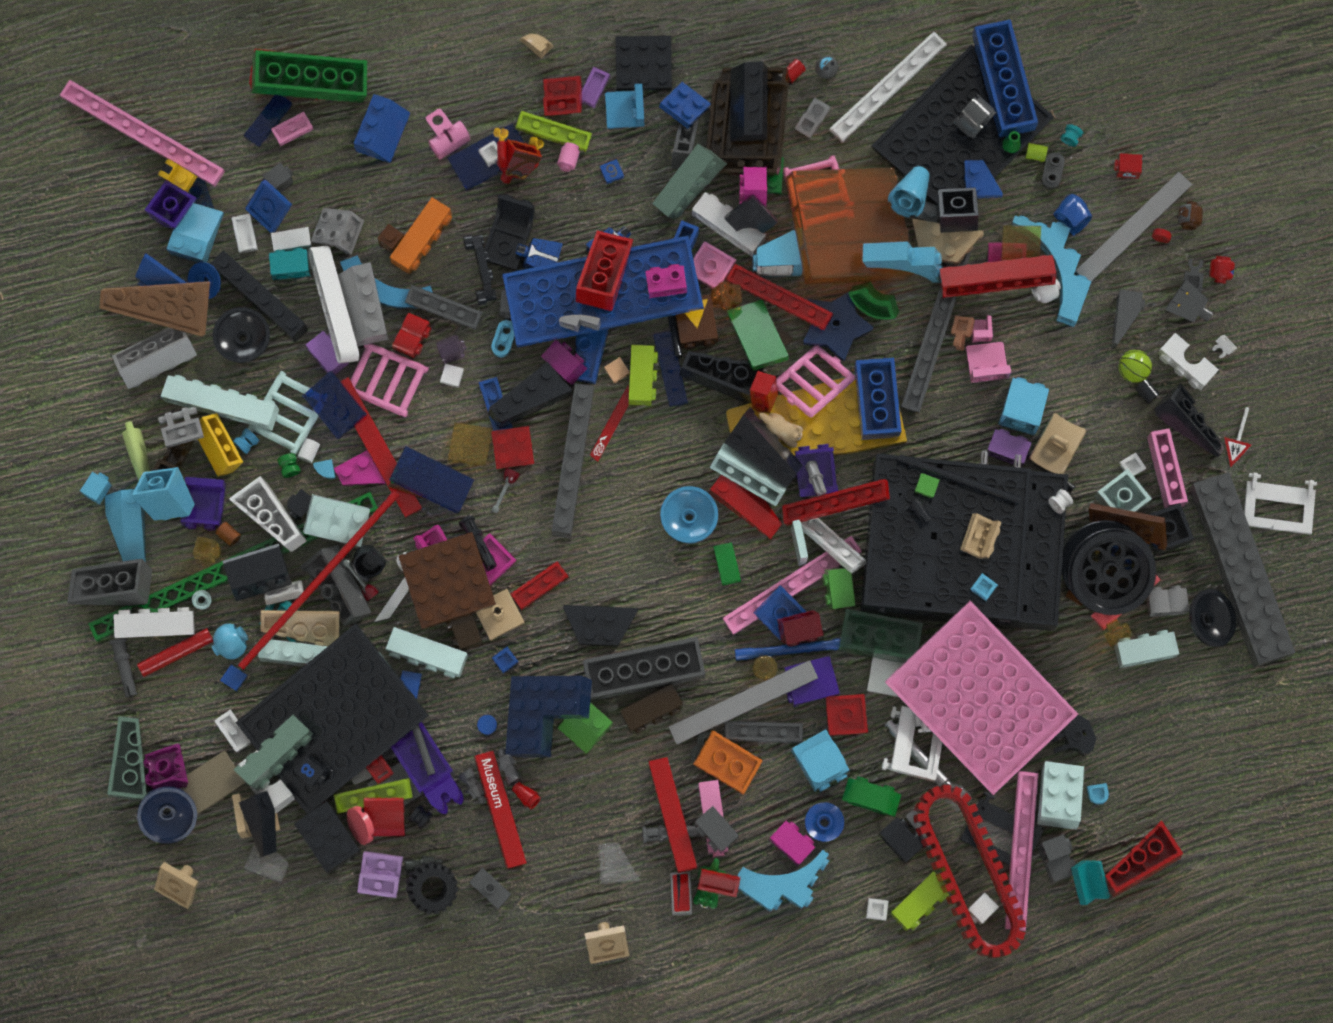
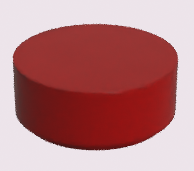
[1152,228,1172,243]

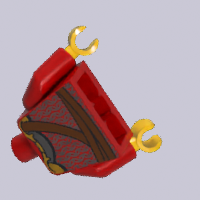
[494,128,544,184]

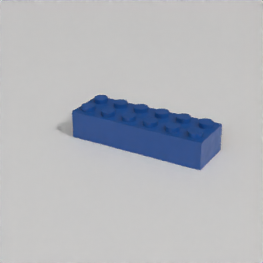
[972,19,1038,138]

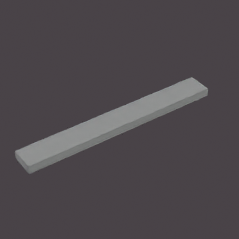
[1075,172,1192,282]
[669,660,819,745]

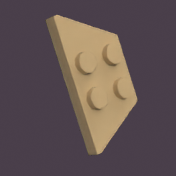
[913,219,984,265]

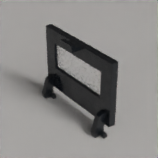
[960,791,1046,866]

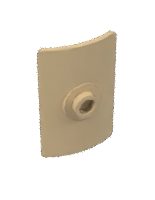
[1029,413,1086,474]

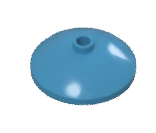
[660,486,718,543]

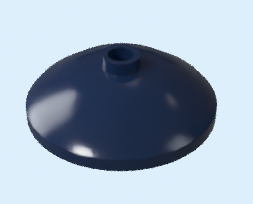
[137,787,197,844]

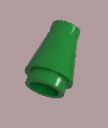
[1002,131,1021,153]

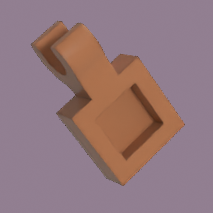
[951,316,975,351]

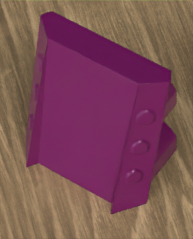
[144,744,188,790]

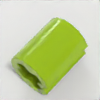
[1025,143,1048,162]

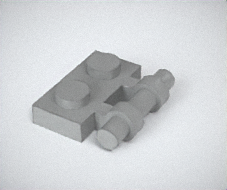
[158,407,204,448]

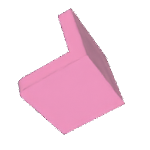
[971,315,993,343]

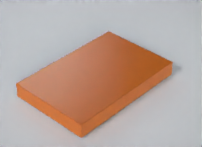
[693,731,763,794]

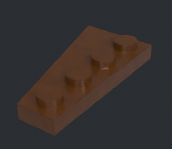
[1088,503,1167,551]

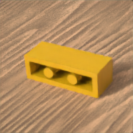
[198,413,243,477]

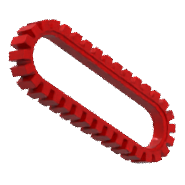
[913,785,1026,958]

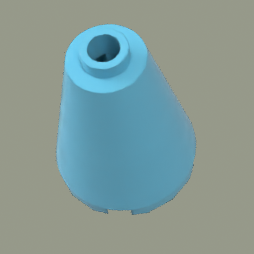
[888,166,930,217]

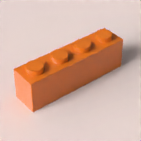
[390,197,452,274]

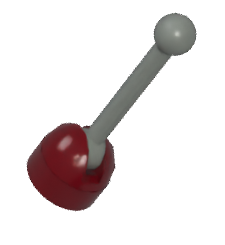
[492,468,520,513]
[343,559,379,601]

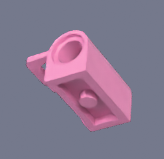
[426,109,470,160]

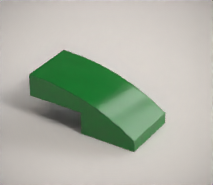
[713,542,741,586]

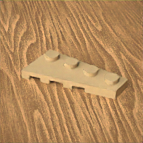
[261,610,339,647]

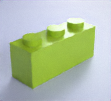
[629,345,658,406]
[890,871,949,931]

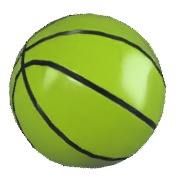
[1118,350,1152,383]

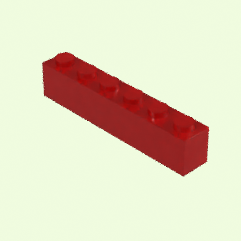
[939,255,1056,298]

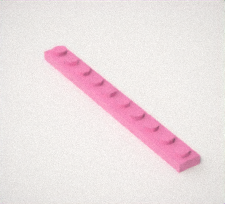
[60,80,225,187]

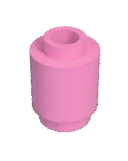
[557,142,580,172]

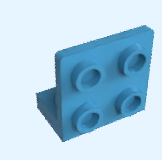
[605,84,644,129]

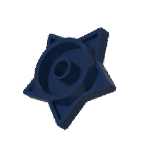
[803,292,873,361]

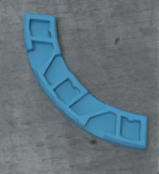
[340,255,433,309]

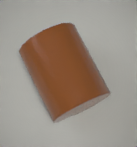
[215,522,241,547]

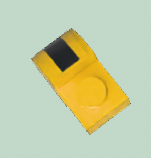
[158,159,197,192]

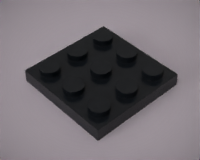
[616,35,672,91]

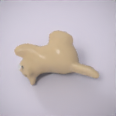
[759,413,803,448]

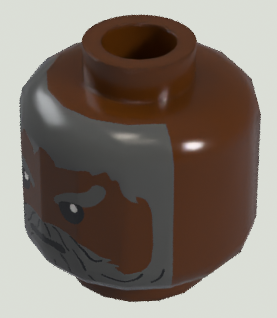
[1178,201,1203,231]

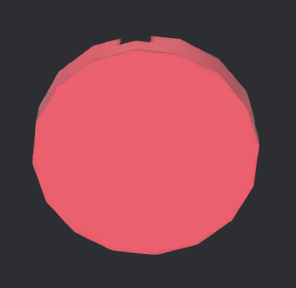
[347,806,374,845]

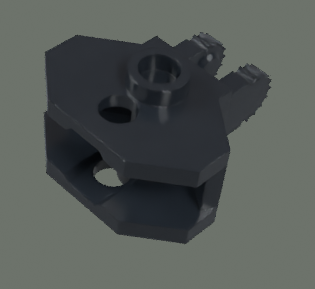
[1050,714,1096,756]

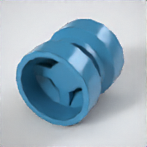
[233,428,260,454]

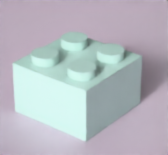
[1094,469,1152,512]

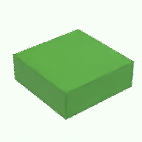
[915,473,940,499]

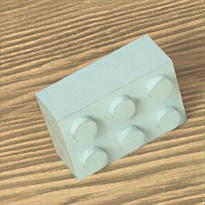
[303,494,370,547]
[1037,761,1084,830]

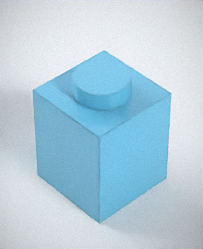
[80,472,112,505]

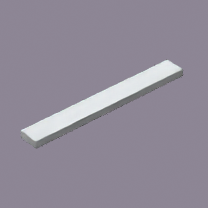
[829,32,947,143]

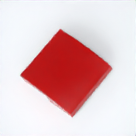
[543,76,582,116]
[364,798,405,836]

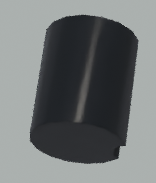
[1135,379,1160,404]

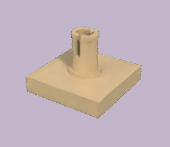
[476,589,525,641]
[154,862,198,909]
[585,922,629,964]

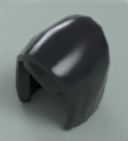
[352,545,387,582]

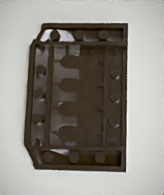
[706,67,789,175]

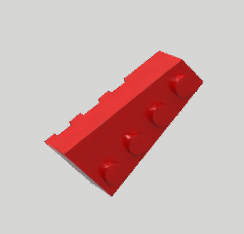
[1105,820,1183,898]

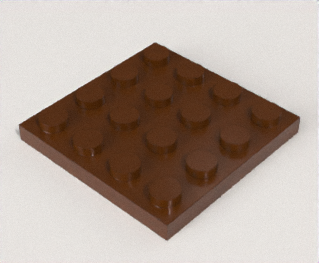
[398,532,496,630]

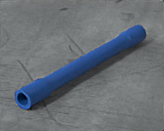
[735,637,852,661]

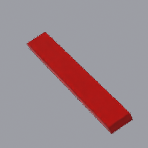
[332,377,422,518]

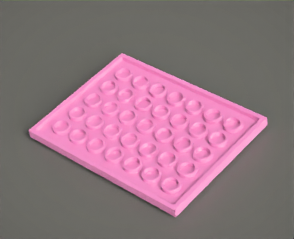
[885,601,1078,795]

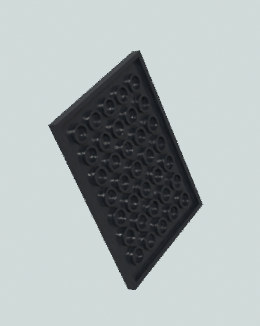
[871,44,1054,206]
[236,624,430,814]

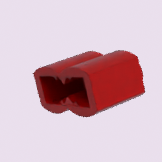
[392,313,432,358]

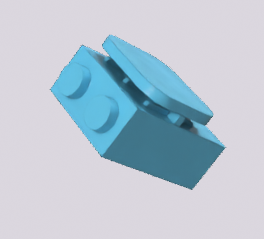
[791,729,849,792]

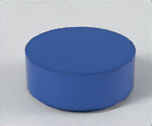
[477,715,497,735]

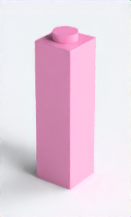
[698,780,728,858]

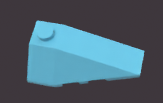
[105,489,146,562]

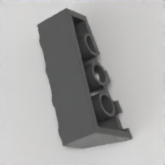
[300,545,371,625]

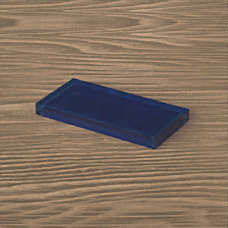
[448,123,524,190]
[389,446,474,514]

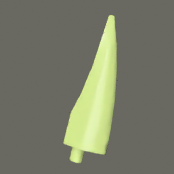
[122,421,150,481]

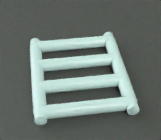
[248,371,329,455]

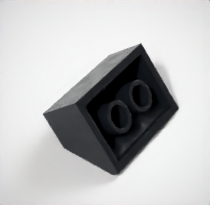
[223,544,292,602]

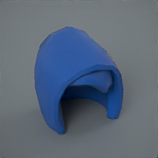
[1053,194,1092,236]

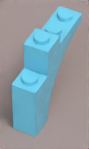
[862,242,943,283]
[737,850,829,912]

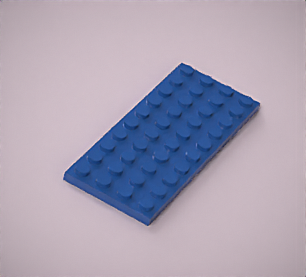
[502,236,704,348]

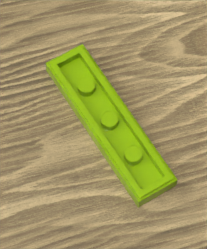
[515,111,592,152]
[334,778,413,814]

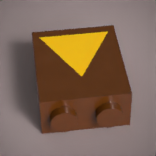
[675,295,718,350]

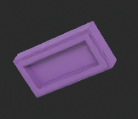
[582,67,610,108]

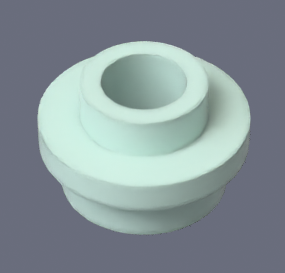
[192,590,211,610]

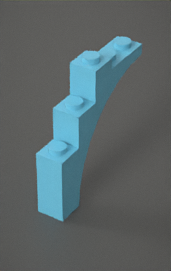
[1010,216,1091,327]

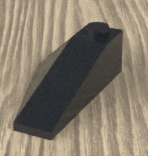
[1154,383,1225,457]

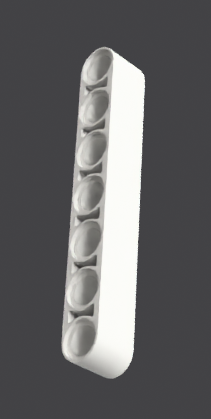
[308,246,359,364]

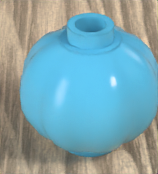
[211,624,248,660]

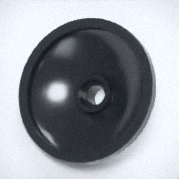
[213,307,270,363]
[1189,589,1236,647]

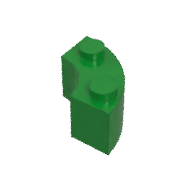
[848,281,900,320]
[842,776,901,817]

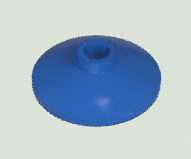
[188,262,221,299]
[805,802,844,842]

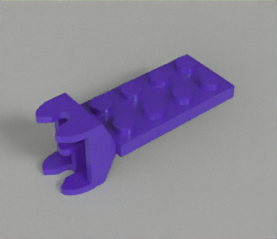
[391,722,464,814]

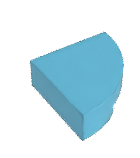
[313,459,336,479]

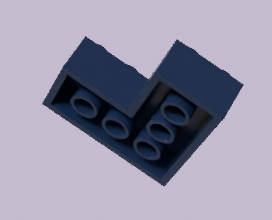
[505,676,592,758]

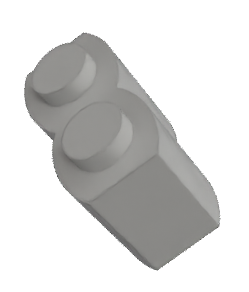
[1146,585,1189,617]

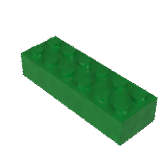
[252,50,367,103]

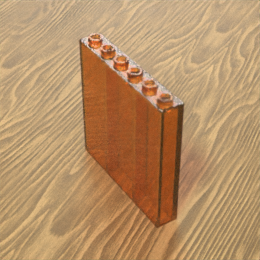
[785,168,915,285]

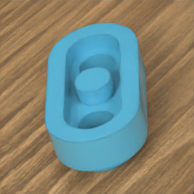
[491,320,515,358]

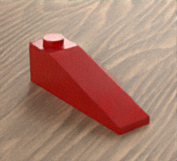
[709,475,782,539]

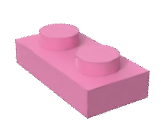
[271,112,313,147]

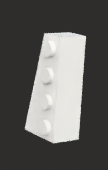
[229,476,307,552]

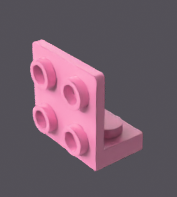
[966,342,1011,383]

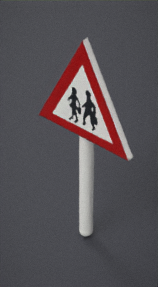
[1224,407,1252,468]

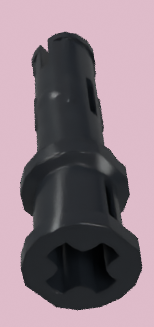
[459,515,497,571]

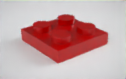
[491,426,534,469]
[825,694,868,736]

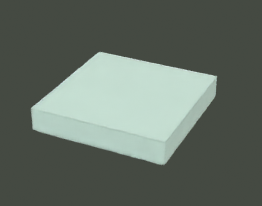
[791,520,808,566]

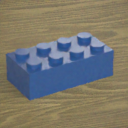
[854,358,901,440]

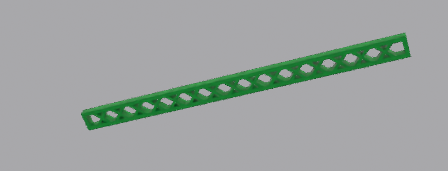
[88,492,378,642]

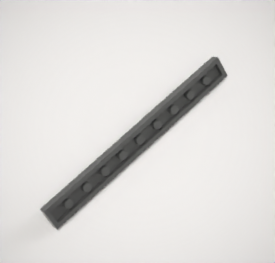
[901,250,972,414]

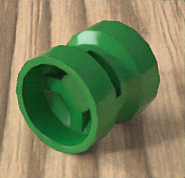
[277,453,301,478]

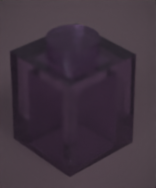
[436,335,467,365]

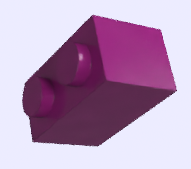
[541,340,587,385]

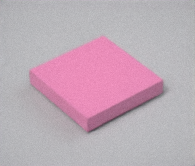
[693,241,736,292]

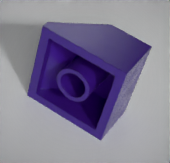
[145,180,197,229]

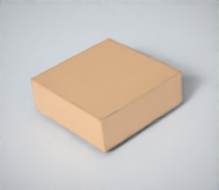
[604,357,630,384]

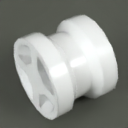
[1048,489,1073,514]

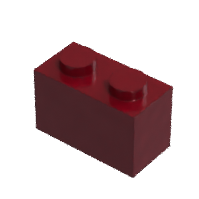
[777,610,823,646]

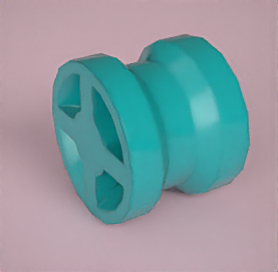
[1060,124,1083,147]

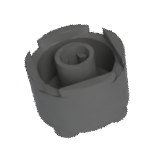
[953,94,996,138]

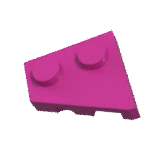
[334,451,385,486]

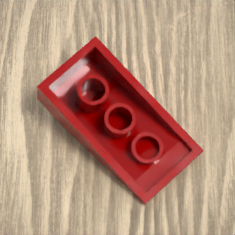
[575,231,633,311]

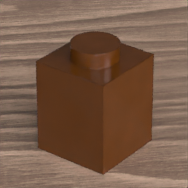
[377,224,404,254]

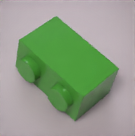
[822,567,855,609]

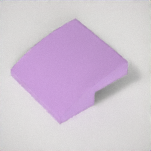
[357,851,403,898]

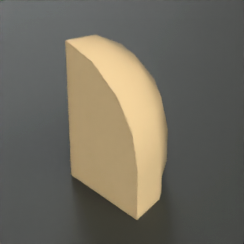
[520,34,554,59]

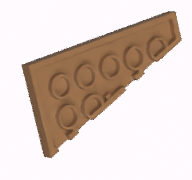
[99,281,210,336]

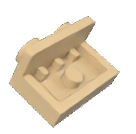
[960,513,1001,559]

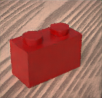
[750,371,778,414]

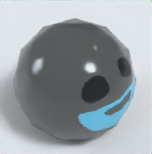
[815,56,839,79]

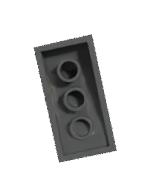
[67,559,152,606]

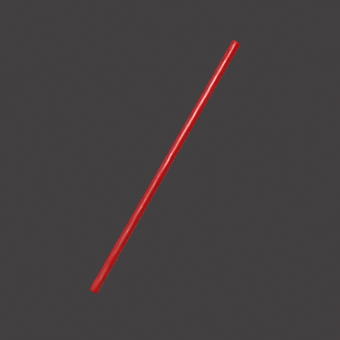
[238,491,400,670]

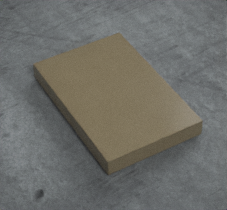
[180,750,246,816]

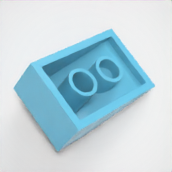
[167,203,224,263]

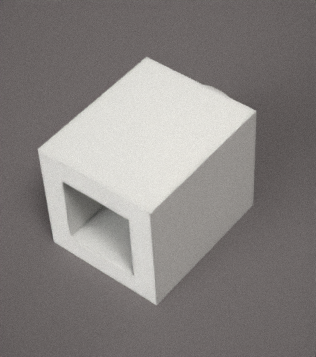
[968,893,999,925]

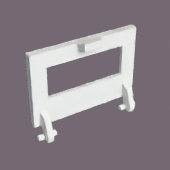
[1244,473,1317,535]
[882,706,942,782]

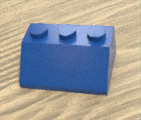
[354,94,410,163]
[135,254,186,286]

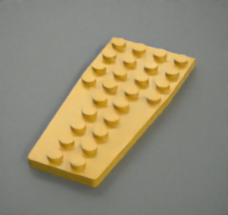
[726,378,907,456]

